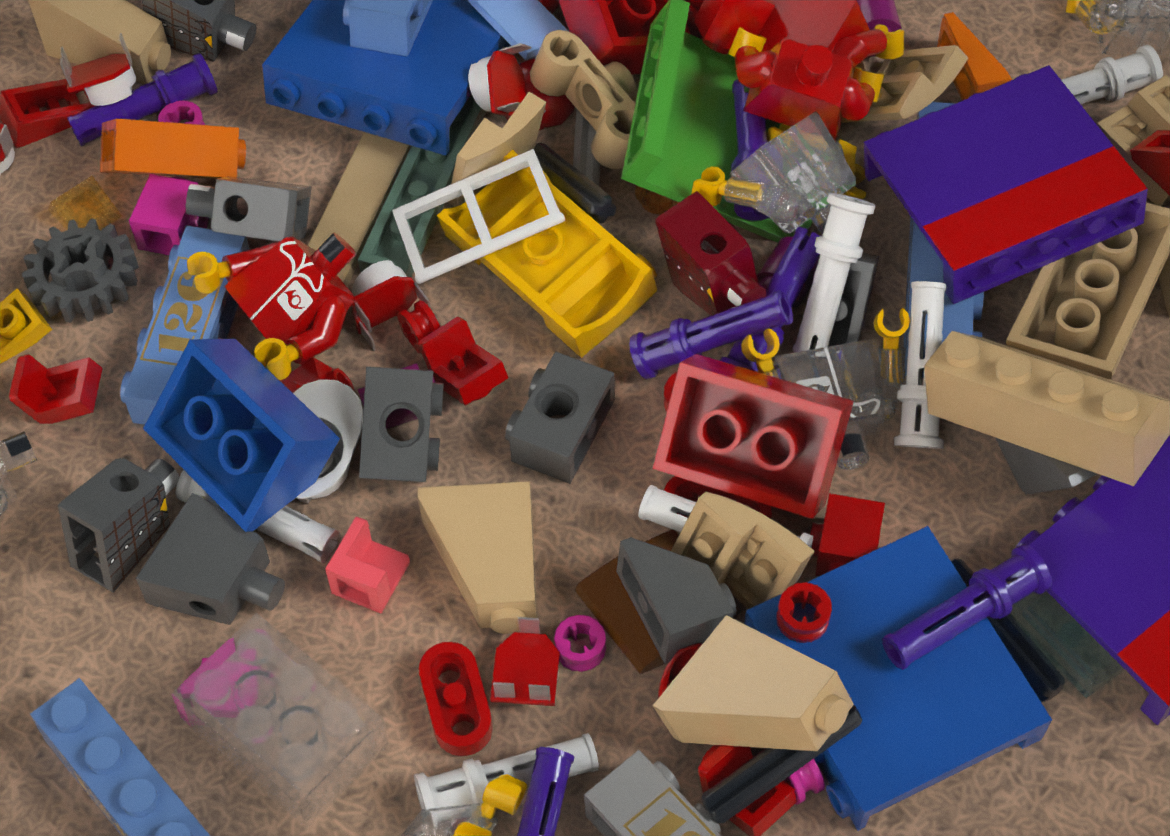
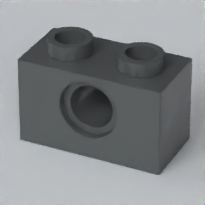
[505,351,615,484]
[359,367,444,482]

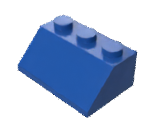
[143,339,340,532]

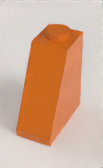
[100,118,246,179]

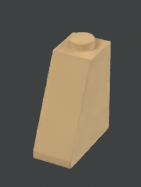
[28,0,171,84]
[418,481,537,634]
[653,615,854,751]

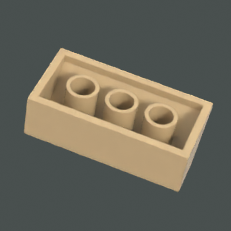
[1006,202,1170,379]
[924,331,1170,486]

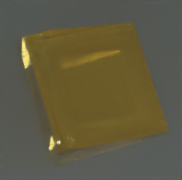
[48,175,122,230]

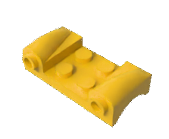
[437,150,657,358]

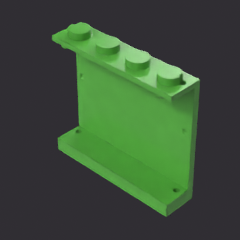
[621,0,825,243]

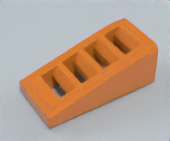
[937,12,1012,101]

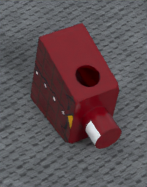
[655,191,766,315]

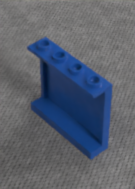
[262,0,511,156]
[744,526,1052,831]

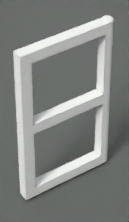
[392,149,565,284]

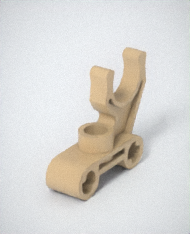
[530,30,638,169]

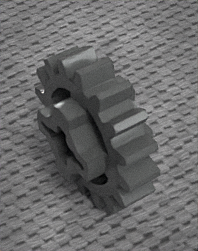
[22,219,139,323]

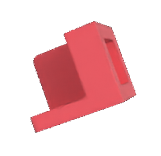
[325,517,410,614]

